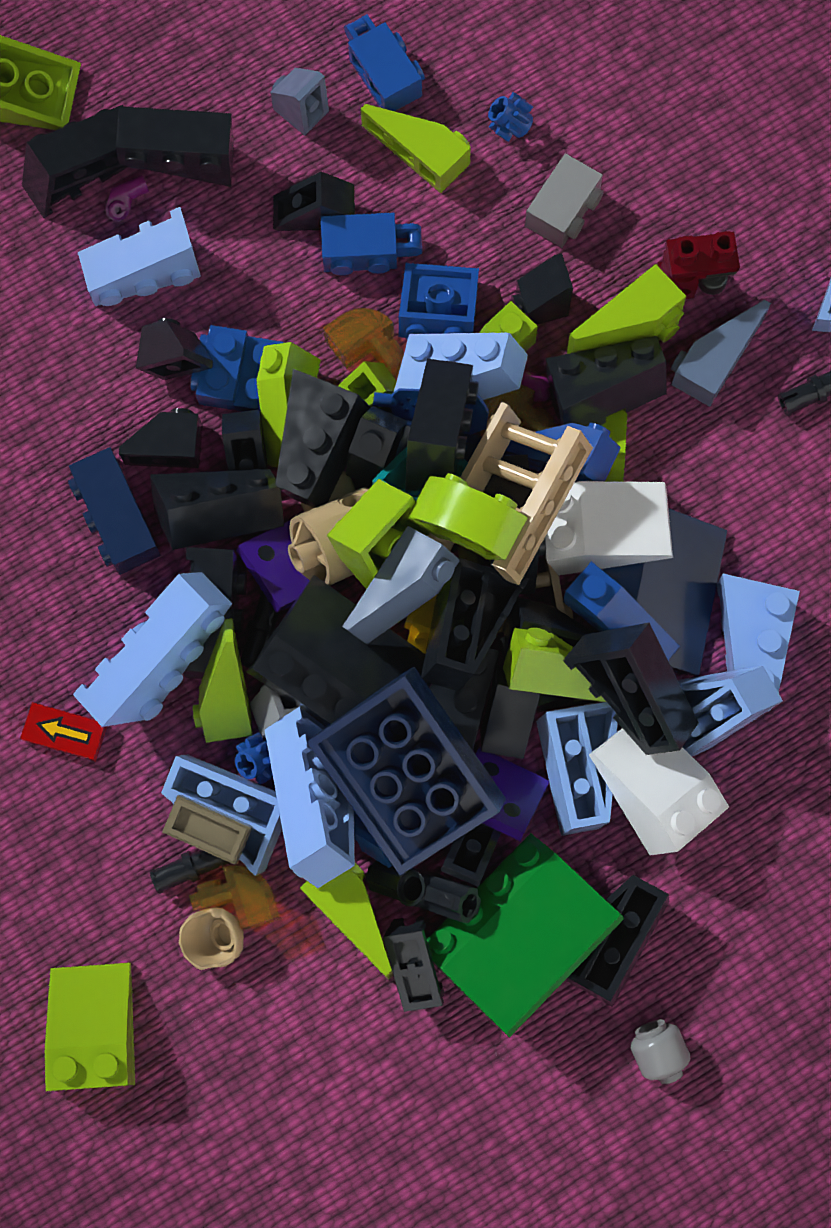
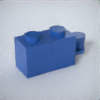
[344,14,425,111]
[321,213,423,275]

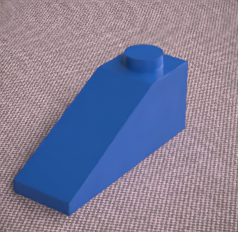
[503,423,621,482]
[563,561,680,661]

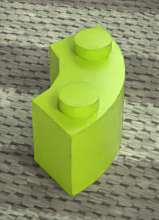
[407,473,528,560]

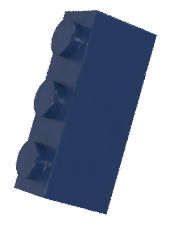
[67,447,161,575]

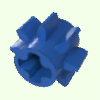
[488,92,533,142]
[235,732,273,785]

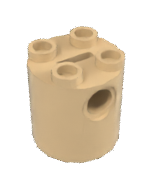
[288,487,369,586]

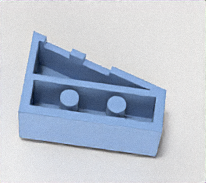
[78,207,201,306]
[394,333,528,410]
[717,574,800,712]
[678,666,783,756]
[536,702,618,836]
[161,754,282,876]

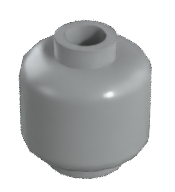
[631,1019,690,1084]

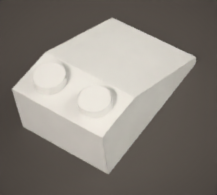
[545,481,673,575]
[589,728,729,855]

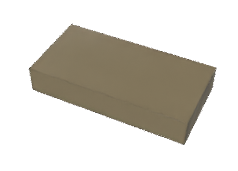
[162,795,253,865]

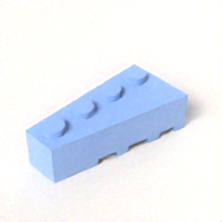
[73,572,232,727]
[265,706,355,888]

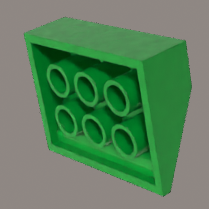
[427,833,624,1038]

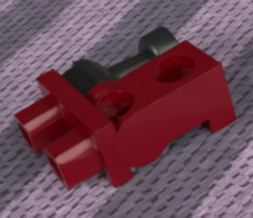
[657,231,740,299]

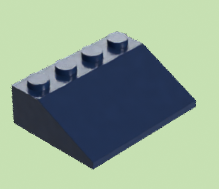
[590,508,728,677]
[307,667,506,875]

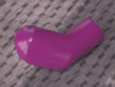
[105,175,149,222]
[517,369,551,402]

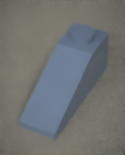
[670,300,771,407]
[342,526,460,644]

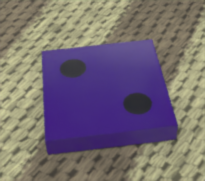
[236,520,338,613]
[475,747,549,841]

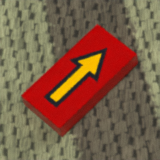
[20,702,107,762]

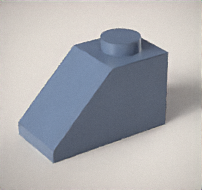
[270,68,329,136]

